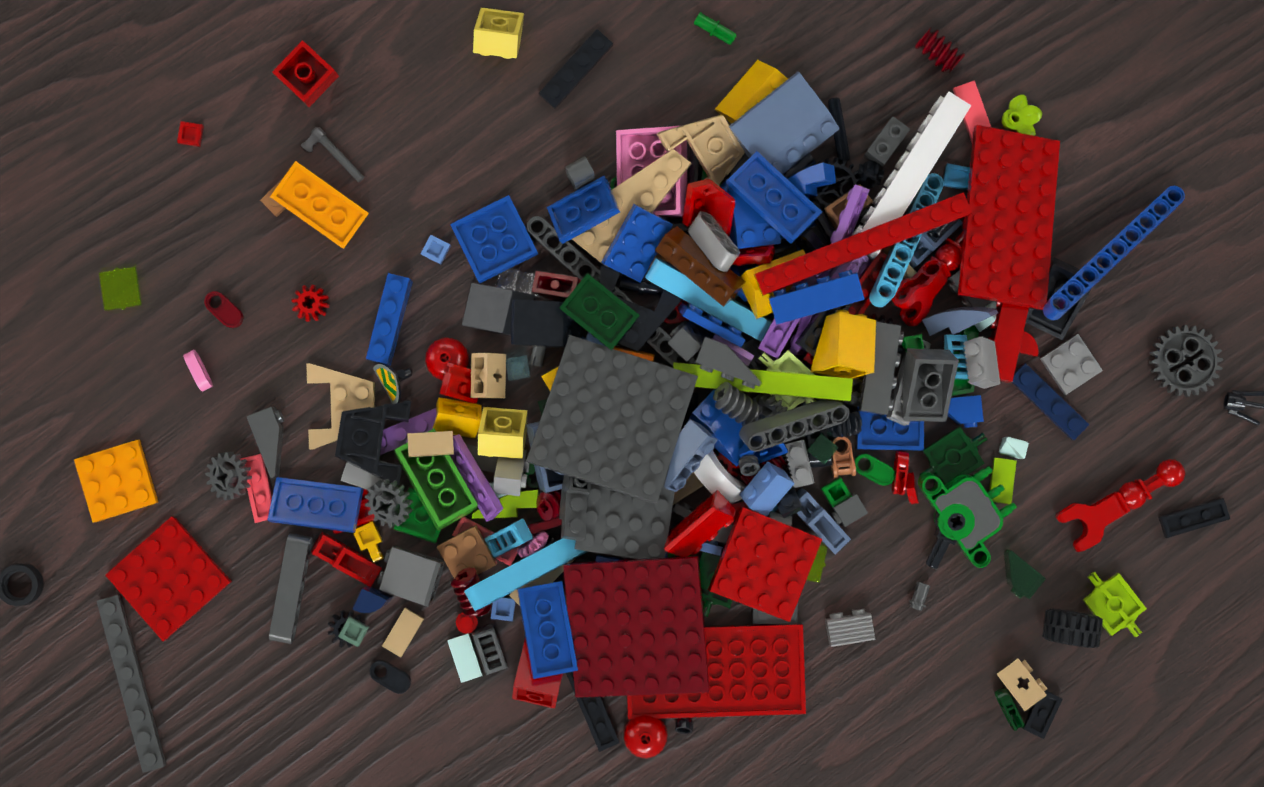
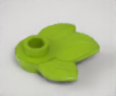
[1001,95,1042,136]

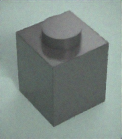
[831,494,868,527]

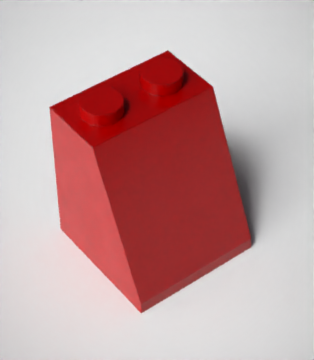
[512,638,563,709]

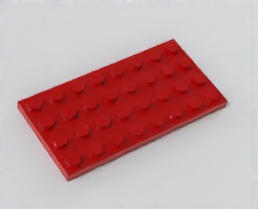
[958,125,1060,310]
[627,624,806,719]

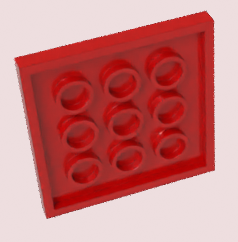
[708,506,822,622]
[105,516,232,641]

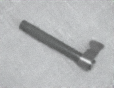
[301,127,365,183]

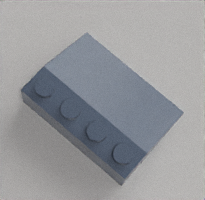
[729,72,839,175]

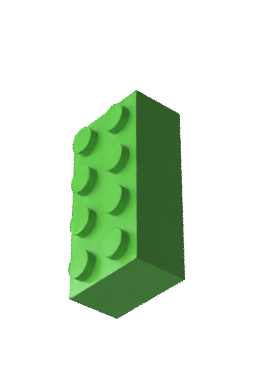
[395,429,478,531]

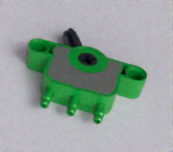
[918,466,1017,569]

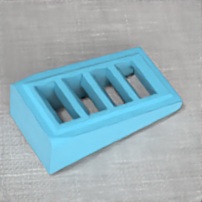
[944,335,969,380]
[484,519,533,558]

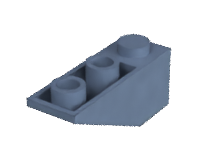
[664,419,718,492]

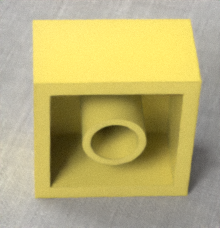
[478,407,528,458]

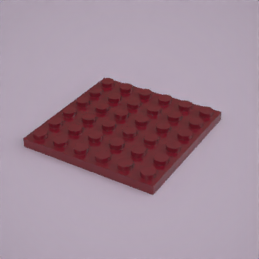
[563,556,710,698]

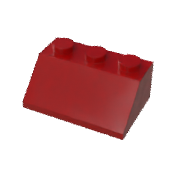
[664,490,736,557]

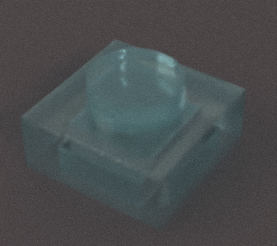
[506,355,531,381]

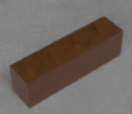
[655,226,745,307]

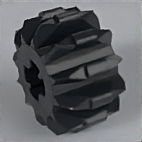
[825,410,862,438]
[327,610,365,648]

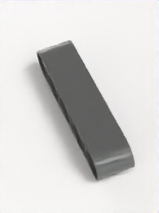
[739,399,849,452]
[269,533,312,644]

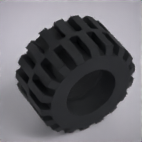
[1042,608,1103,648]

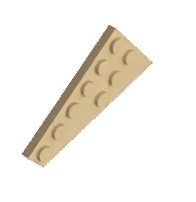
[572,149,692,268]

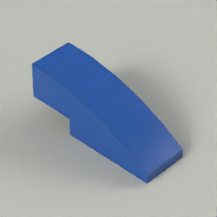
[788,163,836,198]

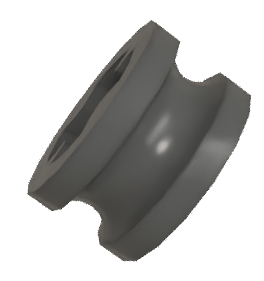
[738,454,760,476]

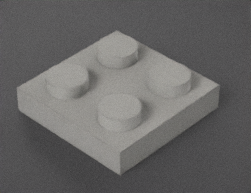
[1040,334,1103,395]

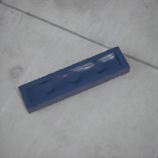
[1012,363,1089,440]

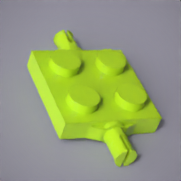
[1083,572,1147,637]

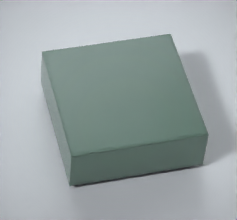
[338,616,370,647]

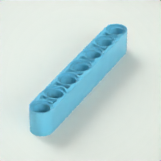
[869,173,944,307]
[645,258,773,342]
[464,539,588,611]

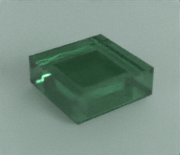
[807,433,839,465]

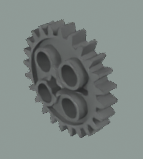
[1149,325,1223,397]

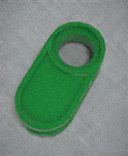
[854,454,895,486]

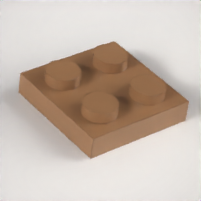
[437,525,497,578]

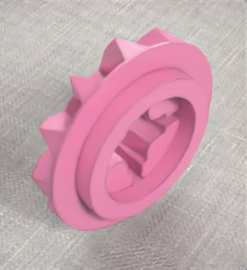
[517,531,549,558]

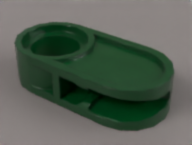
[994,687,1025,731]

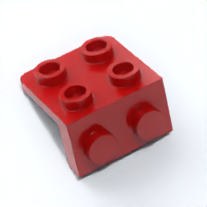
[682,179,735,236]

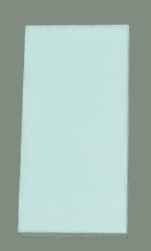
[447,633,483,683]

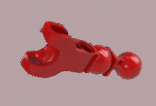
[892,218,965,326]
[1055,459,1185,552]

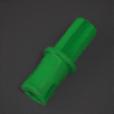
[694,12,736,45]

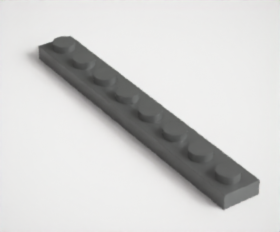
[96,594,166,773]

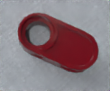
[204,291,244,328]

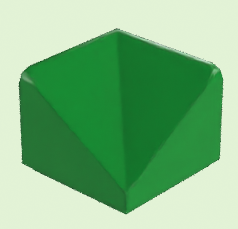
[820,477,852,507]

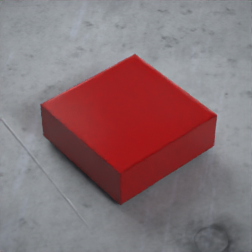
[177,121,204,147]

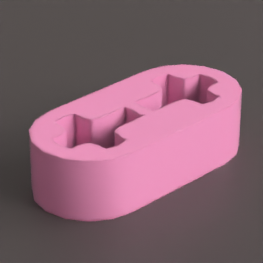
[183,350,213,392]

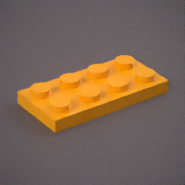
[270,161,369,249]

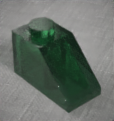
[1004,549,1046,599]

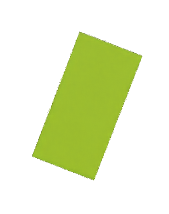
[989,458,1017,504]

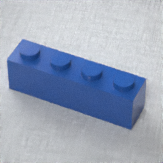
[769,269,865,325]
[366,273,413,366]

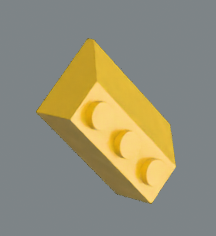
[715,60,788,124]
[740,249,805,319]

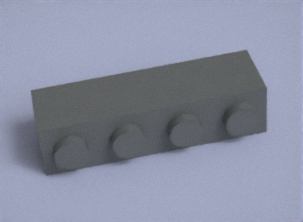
[858,322,904,415]

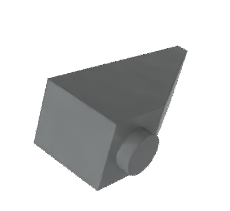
[246,407,284,478]

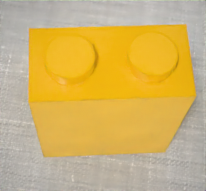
[811,310,876,379]

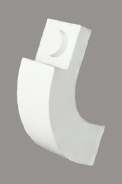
[694,450,746,504]

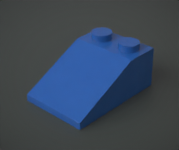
[726,179,781,249]
[686,389,744,467]

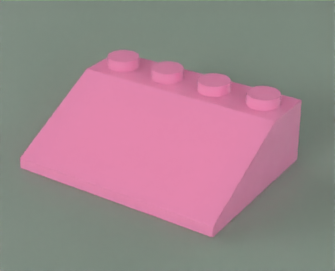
[616,126,687,219]

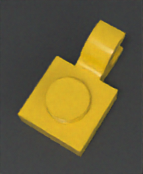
[354,521,384,562]

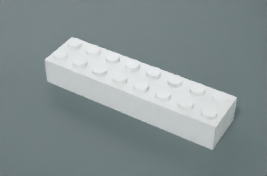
[852,92,972,261]

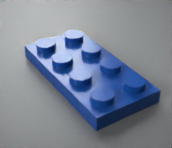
[726,151,822,244]
[267,477,364,533]
[517,581,578,679]

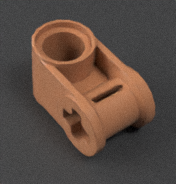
[829,437,856,479]

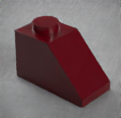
[531,271,581,302]

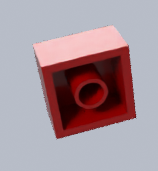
[272,40,339,107]

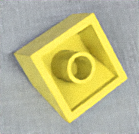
[473,8,524,59]

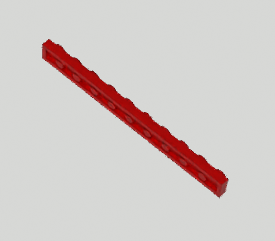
[754,192,972,296]

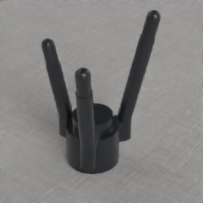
[1223,390,1264,425]

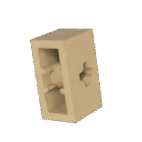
[471,353,506,398]
[997,659,1047,711]

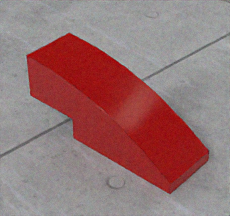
[311,531,382,587]

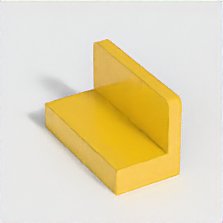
[433,397,482,438]

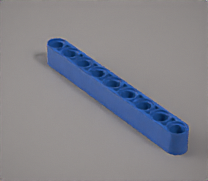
[1043,186,1185,320]

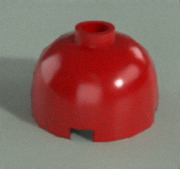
[425,337,470,381]
[623,715,668,759]

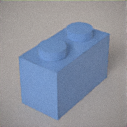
[739,461,795,516]

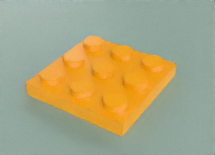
[74,440,159,523]

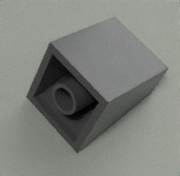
[378,546,445,607]

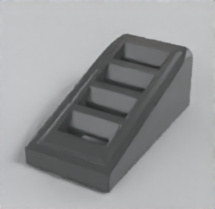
[472,623,507,675]

